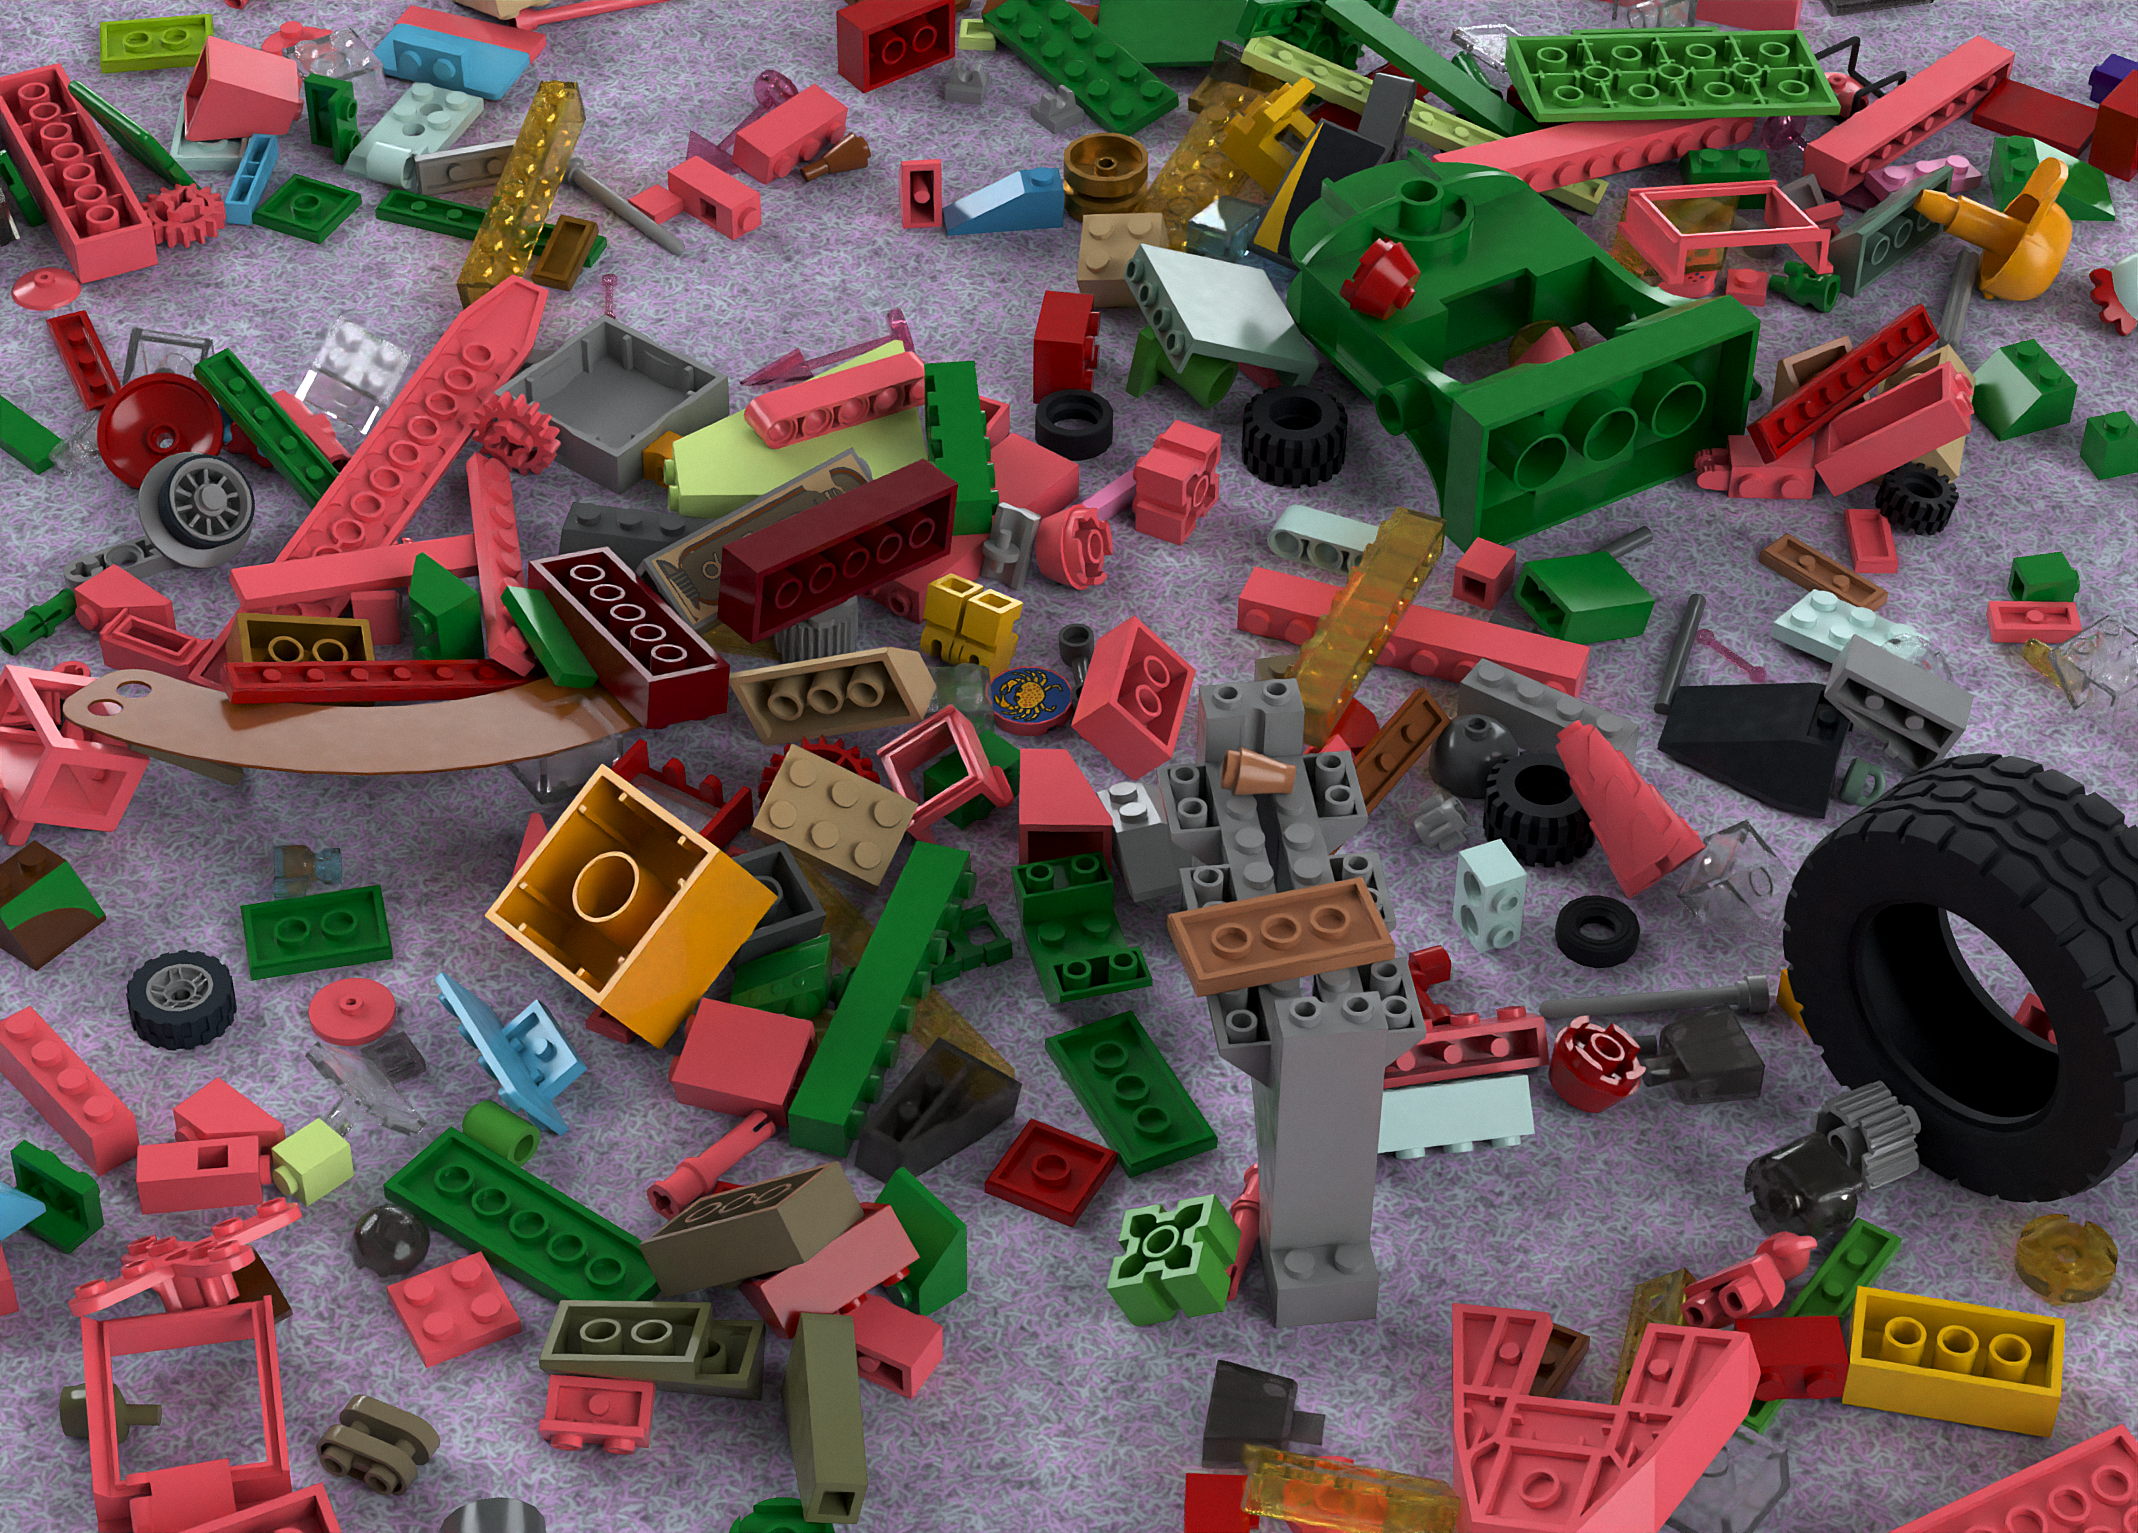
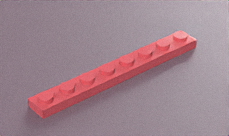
[466,452,535,677]

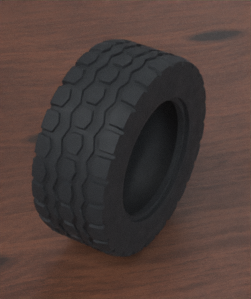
[1783,753,2138,1203]

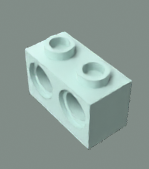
[1452,839,1527,953]

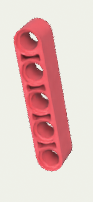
[744,351,925,449]

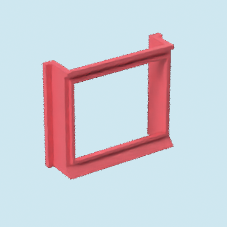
[1617,180,1834,285]
[80,1295,292,1533]

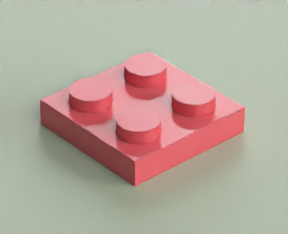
[386,1251,522,1368]

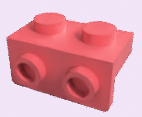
[539,1374,656,1455]

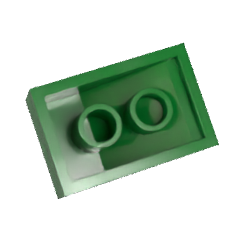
[1988,135,2115,221]

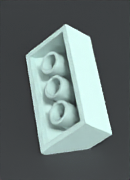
[1378,1073,1535,1159]

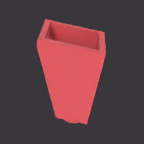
[184,35,304,141]
[1019,748,1113,873]

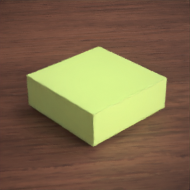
[958,19,997,51]

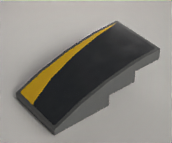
[1247,118,1392,272]

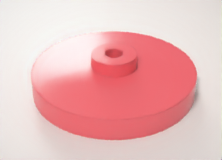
[308,978,396,1046]

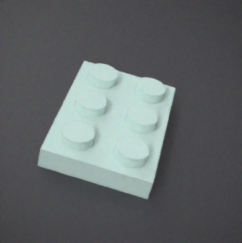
[1771,589,1929,664]

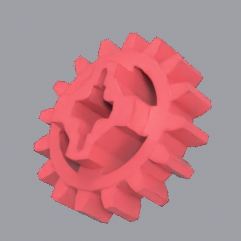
[140,183,226,248]
[470,391,561,476]

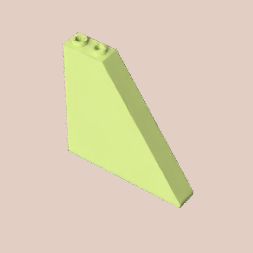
[664,340,929,519]

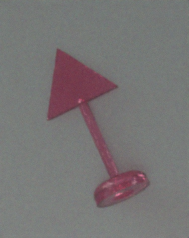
[686,70,799,176]
[1760,116,1881,213]
[740,307,915,386]

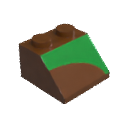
[0,840,106,971]

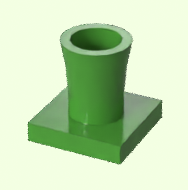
[1125,324,1239,410]

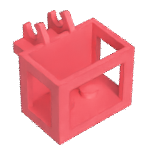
[0,664,150,846]

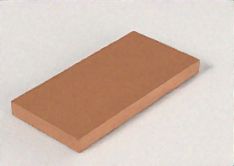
[1167,877,1395,998]

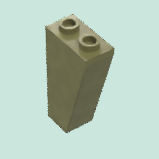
[780,1313,868,1524]

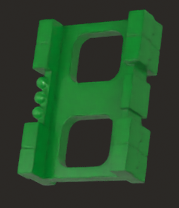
[931,903,1013,985]

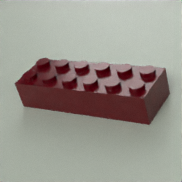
[717,458,958,645]
[527,546,730,730]

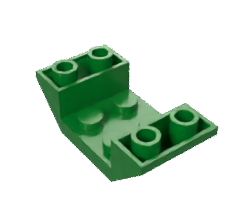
[1011,851,1153,1003]

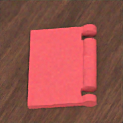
[125,1458,237,1533]

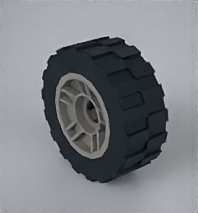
[126,950,237,1051]

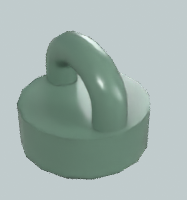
[1839,757,1887,807]

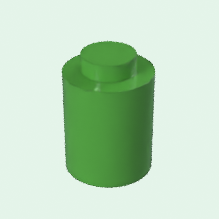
[462,1100,540,1168]

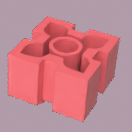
[1132,419,1221,546]

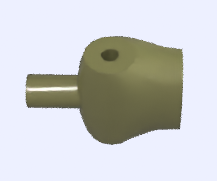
[59,1383,162,1444]

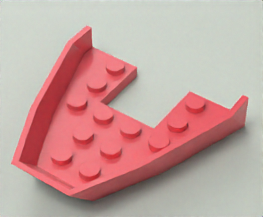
[1452,1303,1761,1533]

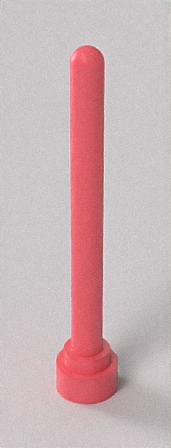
[508,0,670,31]

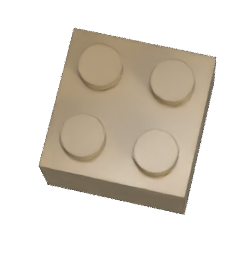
[1077,213,1169,308]

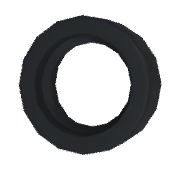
[1035,389,1113,461]

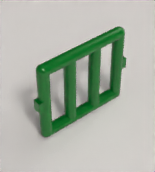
[68,80,201,190]

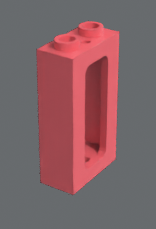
[1814,361,1974,498]

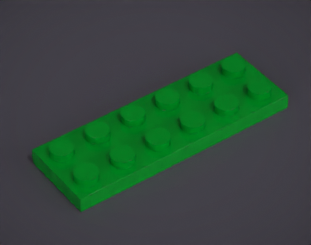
[982,0,1179,137]
[383,1126,661,1305]

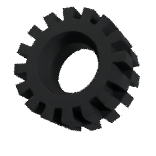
[1875,461,1959,535]

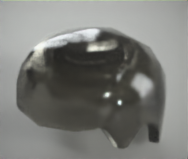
[349,1204,430,1279]

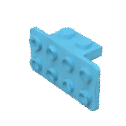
[366,23,530,100]
[434,971,588,1136]

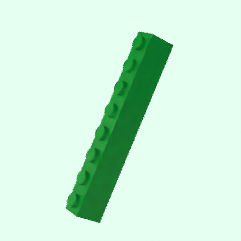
[788,840,977,1158]

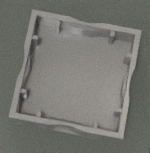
[493,314,730,495]

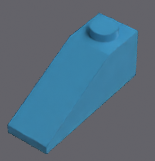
[942,167,1064,236]

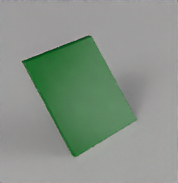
[1097,0,1250,68]

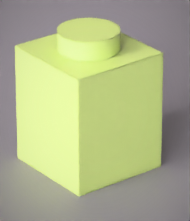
[271,1118,354,1207]

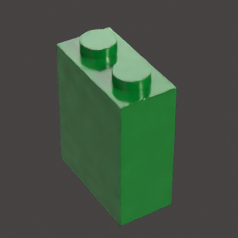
[1513,551,1656,645]

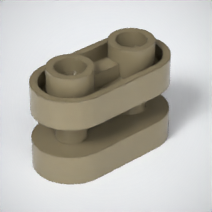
[316,1394,440,1496]

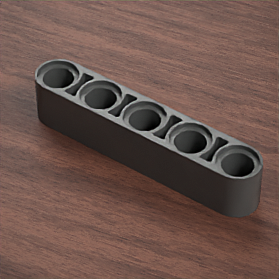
[1357,72,1417,163]

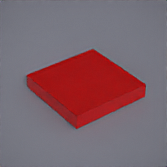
[984,1118,1118,1227]

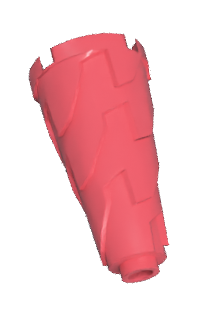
[1555,720,1706,899]

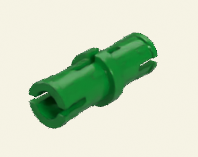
[0,588,77,656]

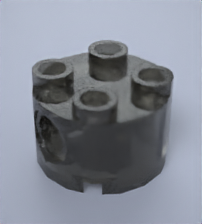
[1744,1132,1864,1241]

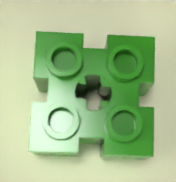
[1106,1194,1241,1326]

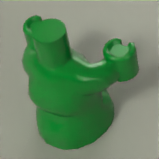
[1769,260,1841,313]

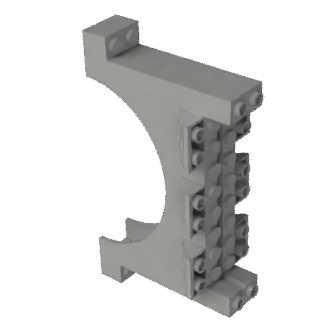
[1156,678,1426,1328]

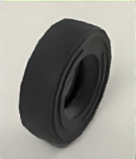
[1555,895,1640,968]

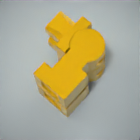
[920,573,1023,681]

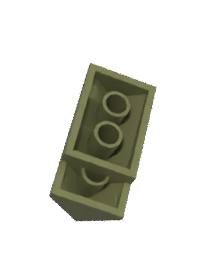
[539,1300,766,1401]

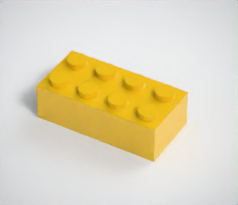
[1842,1285,2065,1438]

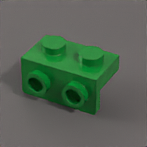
[304,73,361,165]
[10,1140,104,1253]

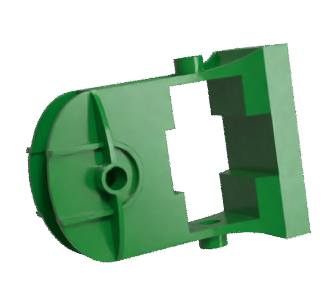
[1286,148,1761,554]

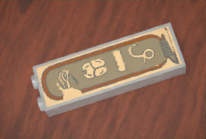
[634,447,873,636]

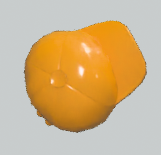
[1913,157,2072,301]

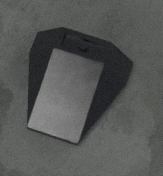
[1657,682,1854,819]

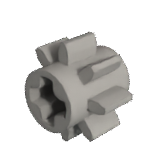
[1414,793,1471,852]

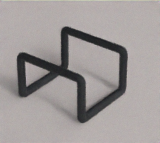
[1814,36,1907,124]

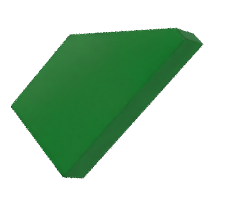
[0,149,46,227]

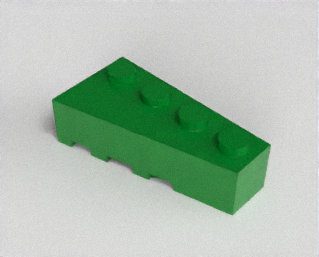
[924,360,999,536]

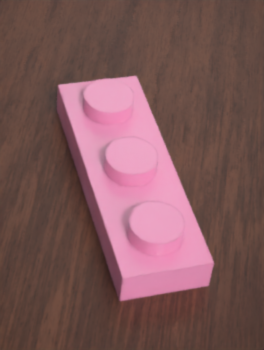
[1863,155,1983,202]

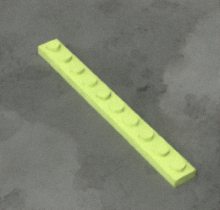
[1240,36,1609,216]

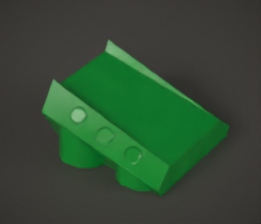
[730,933,832,1019]

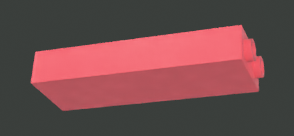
[860,433,1079,625]

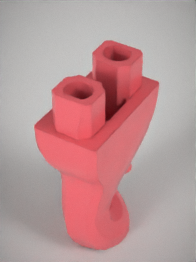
[1680,1231,1818,1330]

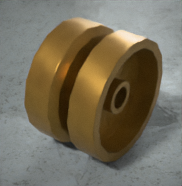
[1063,132,1148,222]

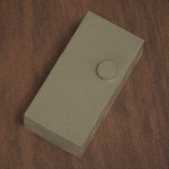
[638,1161,865,1298]

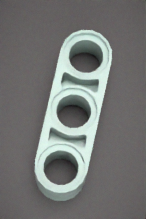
[1267,504,1398,583]

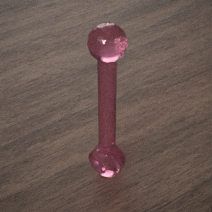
[602,274,618,320]
[1696,629,1767,683]

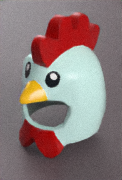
[2089,252,2138,336]

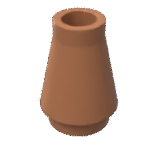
[1220,746,1296,795]

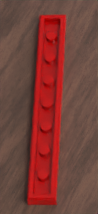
[1746,303,1939,465]
[219,659,549,704]

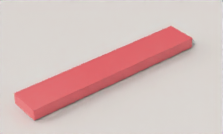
[229,534,479,611]

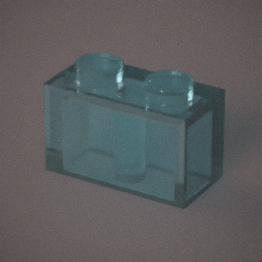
[1186,195,1266,263]

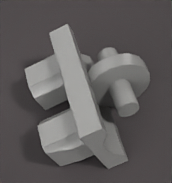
[980,502,1042,590]

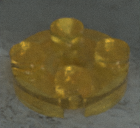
[2013,1214,2118,1306]

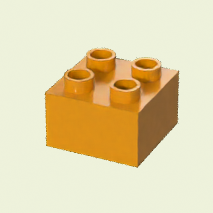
[484,764,778,1050]

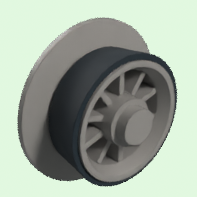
[138,452,255,569]

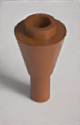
[800,132,871,182]

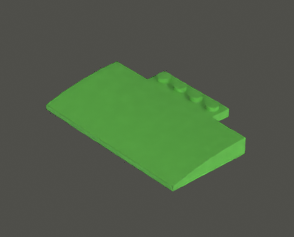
[1504,26,1841,123]

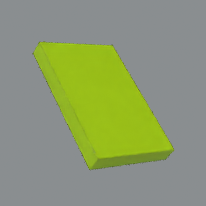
[100,14,214,74]

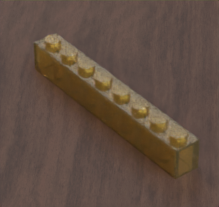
[456,80,586,310]
[1284,506,1447,748]

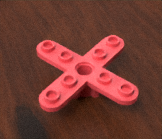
[68,1197,302,1317]

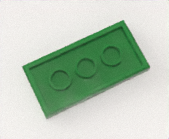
[1045,1010,1218,1178]

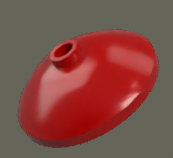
[97,373,224,490]

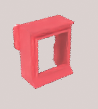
[876,704,1014,844]

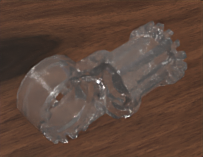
[48,410,102,476]

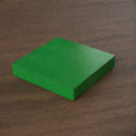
[252,173,362,244]

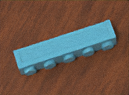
[224,133,279,225]

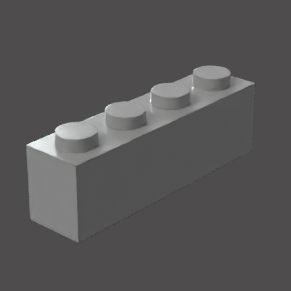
[1457,658,1640,765]

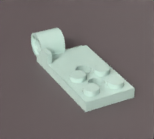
[343,82,484,190]

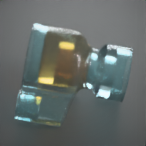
[273,845,342,899]

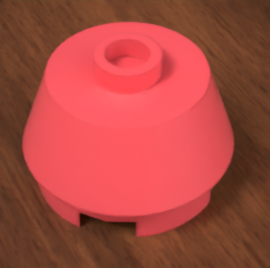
[1035,504,1113,590]

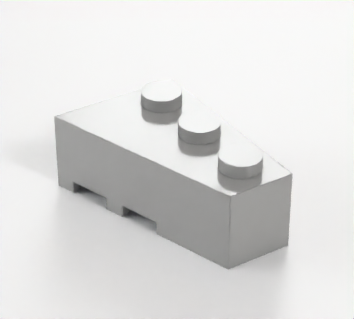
[1824,634,1974,772]

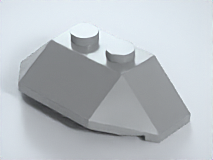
[1096,782,1192,903]

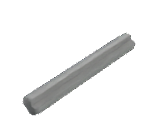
[1936,250,1979,352]

